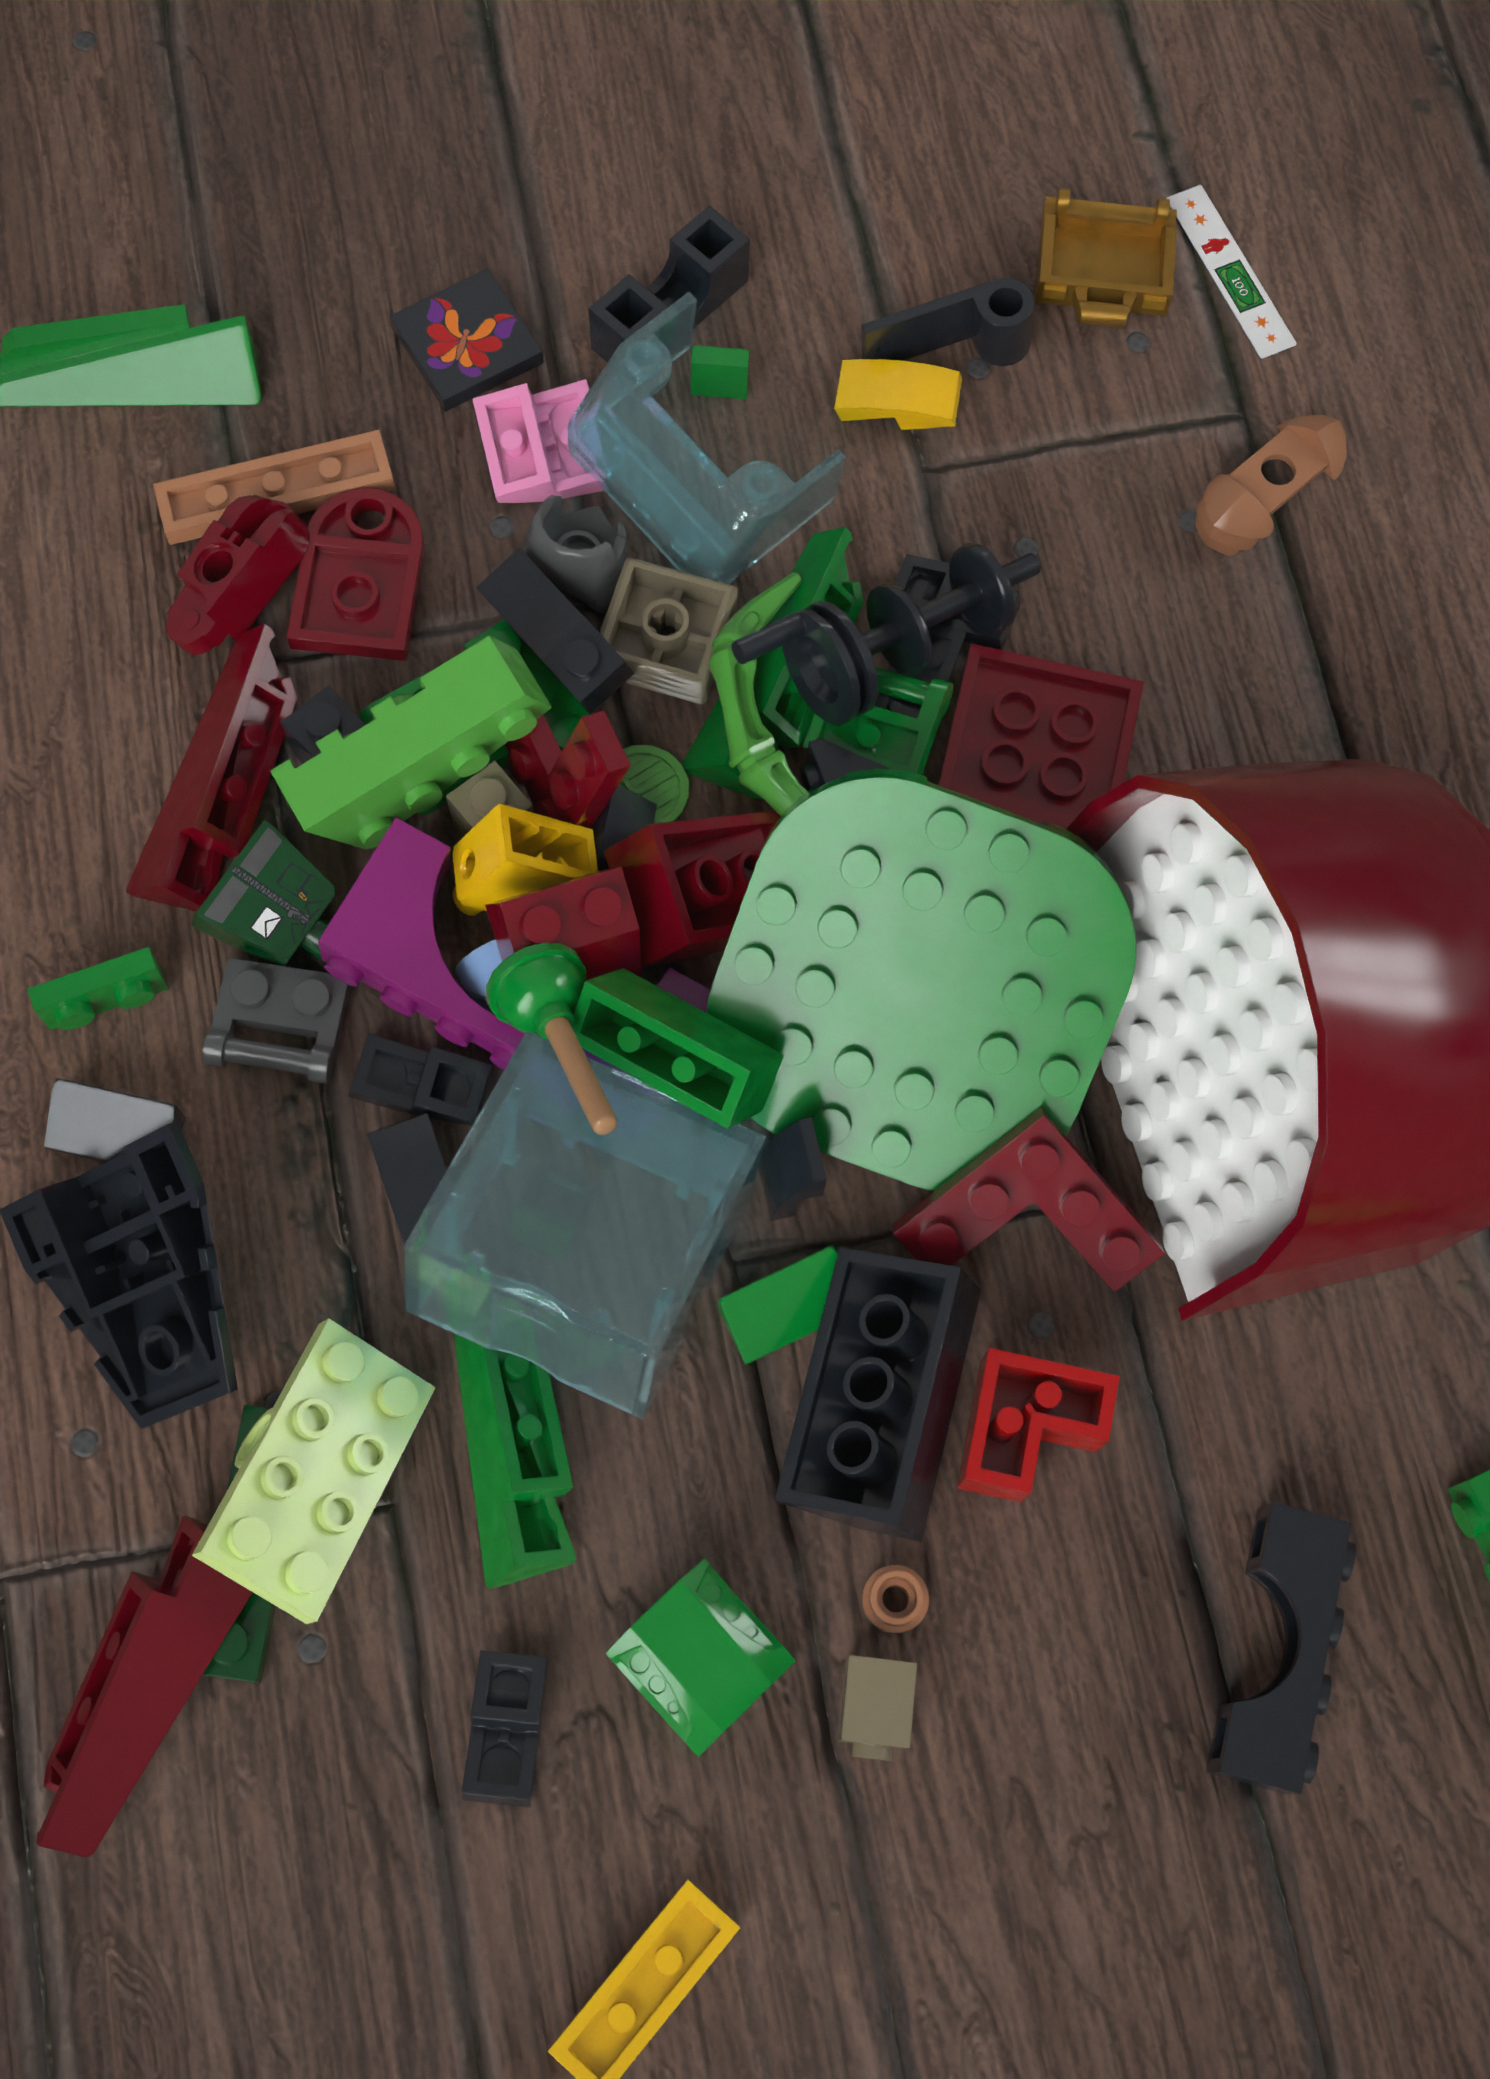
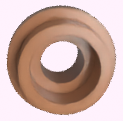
[862,1565,929,1634]

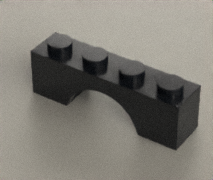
[1206,1502,1356,1794]

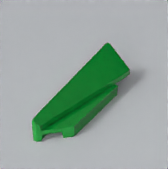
[681,527,864,799]
[447,1254,576,1589]

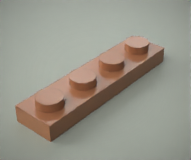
[153,430,396,545]

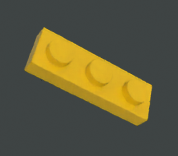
[548,1879,740,2079]

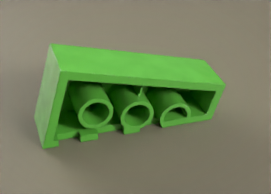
[270,635,552,850]

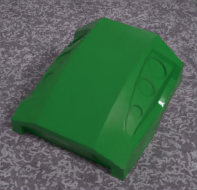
[605,1558,796,1757]

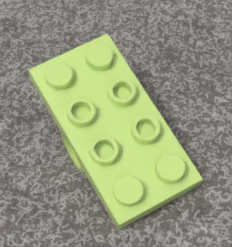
[192,1319,436,1624]

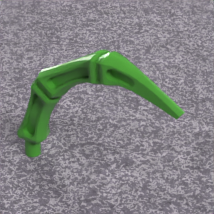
[708,572,808,816]

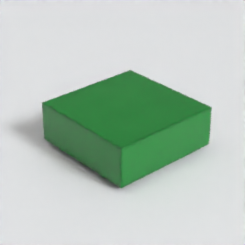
[691,345,749,400]

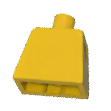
[452,804,598,916]

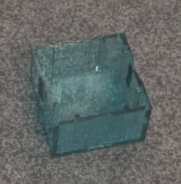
[404,1031,766,1419]

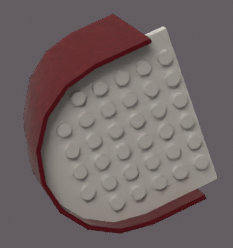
[1066,759,1490,1321]

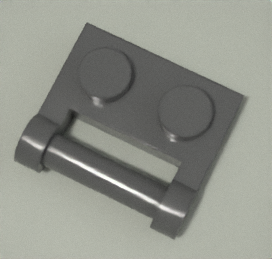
[203,958,352,1084]

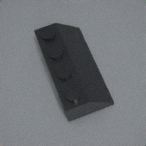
[775,1247,981,1542]

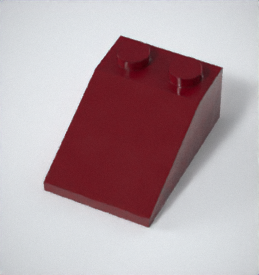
[604,811,781,968]

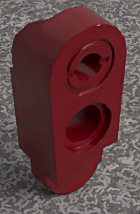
[166,495,310,655]

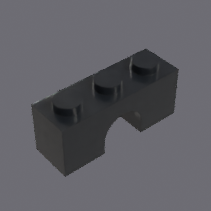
[589,205,750,383]

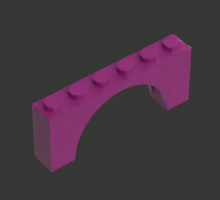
[318,818,711,1139]

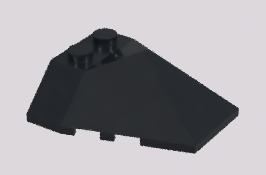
[0,1121,238,1429]

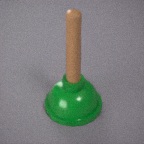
[486,943,618,1135]

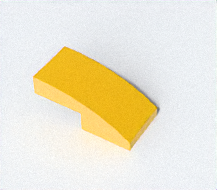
[834,359,962,430]

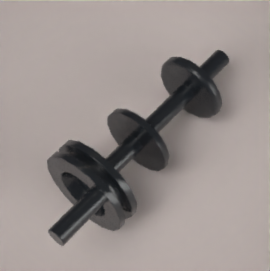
[731,543,1041,726]

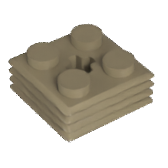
[600,558,738,704]

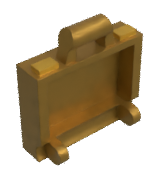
[1035,188,1177,328]

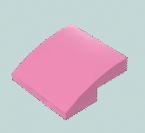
[473,379,615,503]

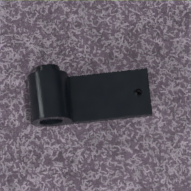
[861,278,1035,366]

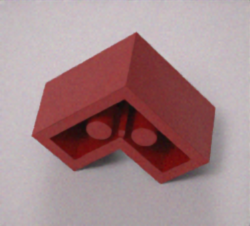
[956,1348,1120,1503]

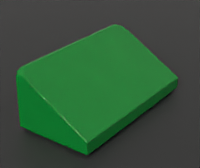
[717,1245,838,1366]

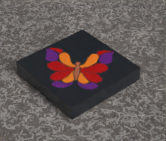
[389,268,544,412]

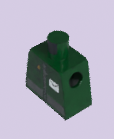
[191,820,338,966]

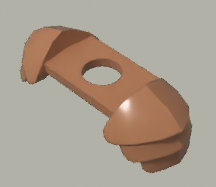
[1195,415,1347,556]

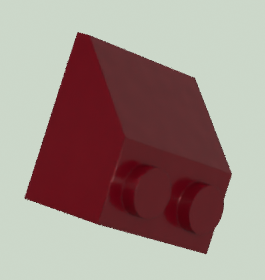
[485,866,641,981]

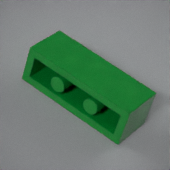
[573,968,784,1129]

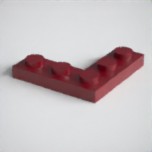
[505,711,631,829]
[892,1107,1165,1292]

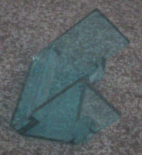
[567,292,846,584]

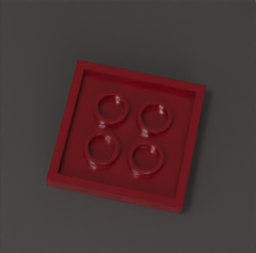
[939,643,1144,829]

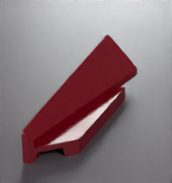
[126,624,297,912]
[36,1515,252,1857]

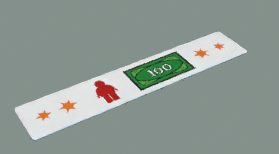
[1166,185,1297,359]

